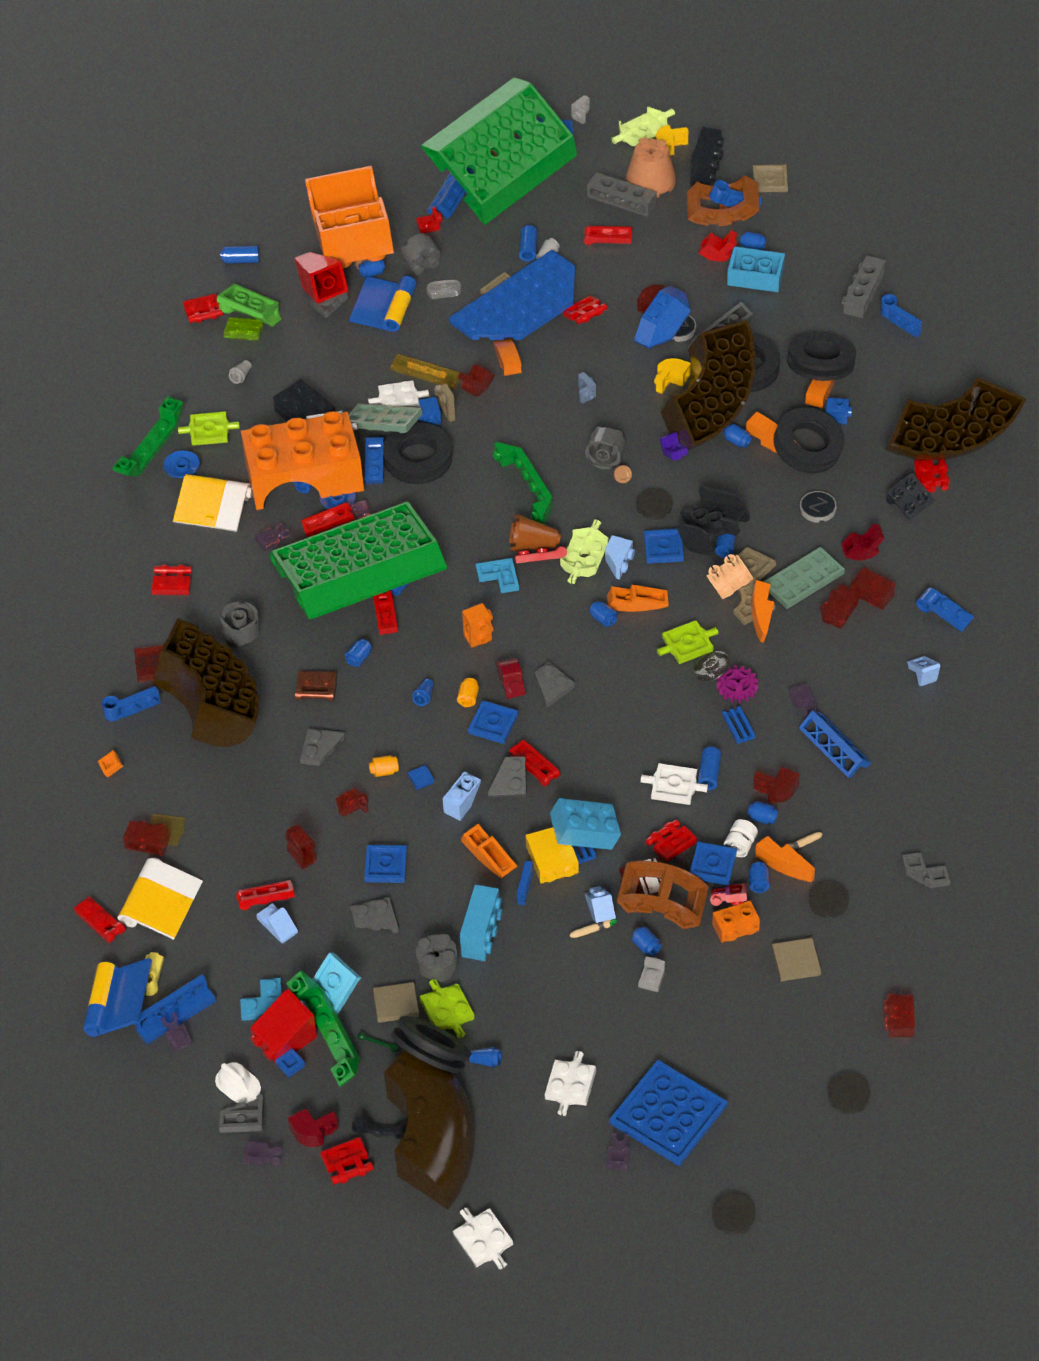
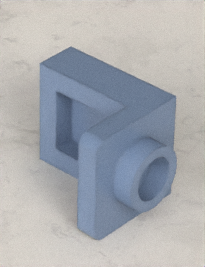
[578,372,596,404]

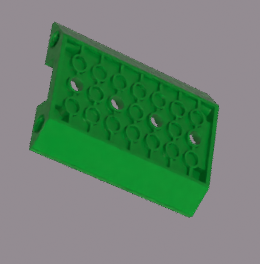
[420,77,577,226]
[268,501,447,620]

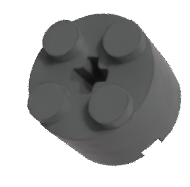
[401,233,441,275]
[585,426,626,469]
[220,601,260,647]
[416,934,458,982]

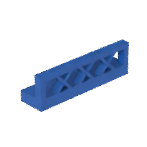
[427,167,474,218]
[799,710,872,778]
[135,975,216,1045]

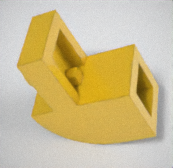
[656,125,688,156]
[654,358,691,394]

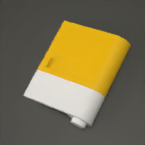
[173,474,253,532]
[118,858,203,939]

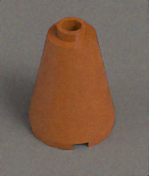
[509,514,561,551]

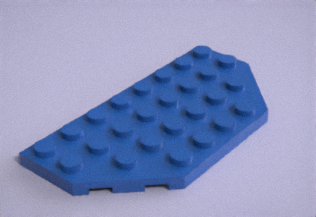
[449,250,576,340]

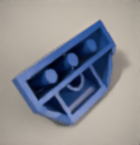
[634,286,691,349]

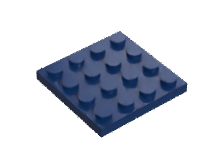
[609,1060,728,1167]

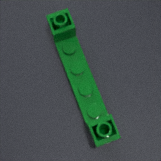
[112,396,183,476]
[493,442,553,525]
[286,971,360,1087]

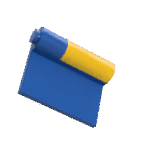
[349,276,417,332]
[83,958,152,1037]

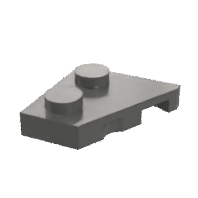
[309,292,348,318]
[534,662,575,707]
[300,729,345,766]
[488,756,526,798]
[350,897,399,933]
[219,1094,264,1133]

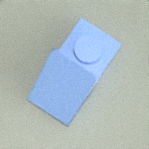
[907,656,940,686]
[256,904,298,944]

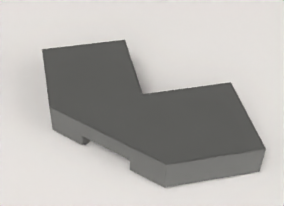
[901,852,951,888]

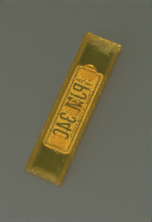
[390,354,462,389]

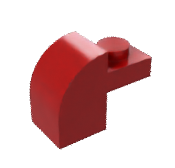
[698,230,737,262]

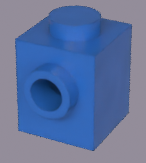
[418,397,441,425]
[826,397,852,424]

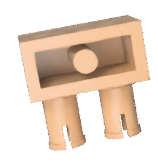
[707,554,754,599]

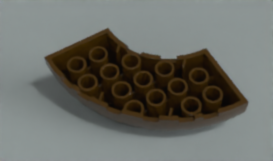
[661,319,756,450]
[885,377,1026,460]
[152,618,259,747]
[384,1050,475,1210]

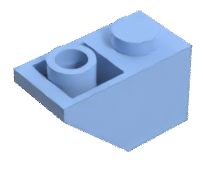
[605,535,635,580]
[443,772,481,821]
[585,887,616,923]

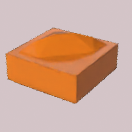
[98,750,123,777]

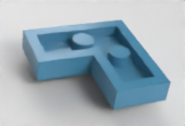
[476,558,519,593]
[240,978,282,1021]

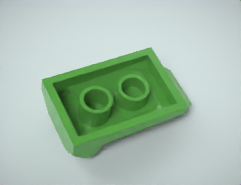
[217,283,281,327]

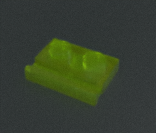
[224,317,263,340]

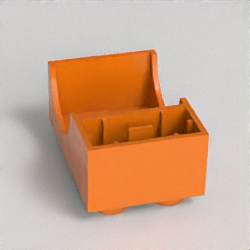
[305,166,394,268]
[241,412,364,510]

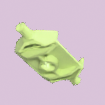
[611,107,675,146]
[560,519,608,584]

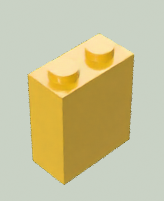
[525,827,579,884]

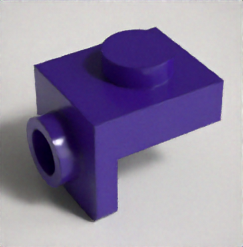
[660,432,688,460]

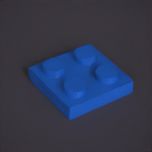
[644,529,684,564]
[468,700,519,744]
[690,842,737,886]
[364,845,407,883]

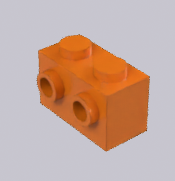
[462,603,494,648]
[712,901,760,943]

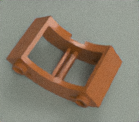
[687,175,759,226]
[617,860,709,929]

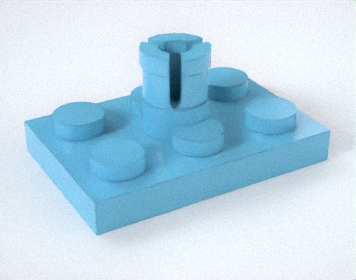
[301,953,361,1015]

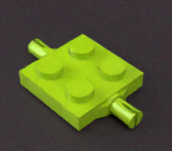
[178,411,240,446]
[657,620,718,664]
[420,979,474,1038]

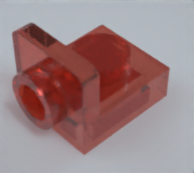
[335,788,369,817]

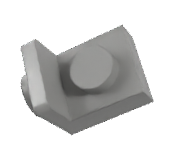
[571,95,590,124]
[638,957,665,992]

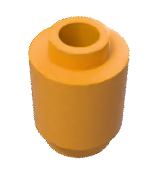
[457,678,479,707]
[369,755,399,777]

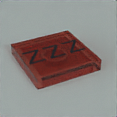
[134,645,164,682]

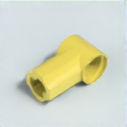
[145,952,164,996]

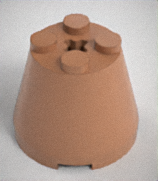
[626,138,676,197]

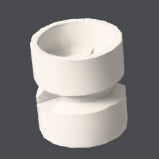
[724,819,758,857]

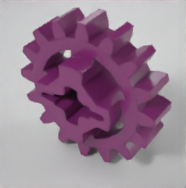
[717,665,758,703]

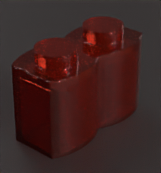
[285,824,317,869]
[883,994,915,1037]

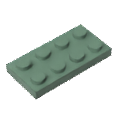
[349,403,423,433]
[764,547,845,609]

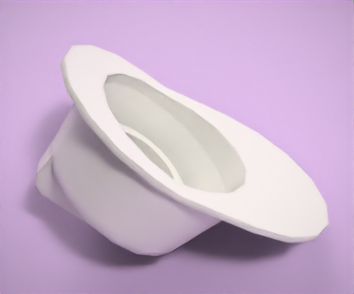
[215,1062,261,1104]

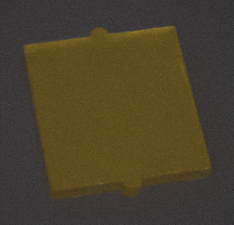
[144,814,186,846]

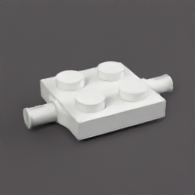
[368,381,429,408]
[641,763,708,805]
[545,1051,596,1116]
[453,1208,513,1269]

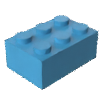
[727,247,785,292]
[550,798,621,850]
[460,885,503,961]

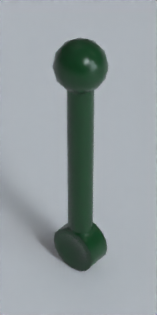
[358,1032,399,1053]

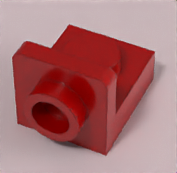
[416,207,442,233]

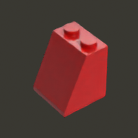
[294,252,348,303]
[250,989,317,1064]

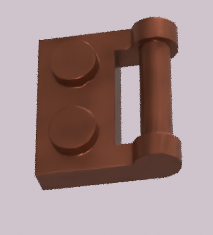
[295,671,337,701]

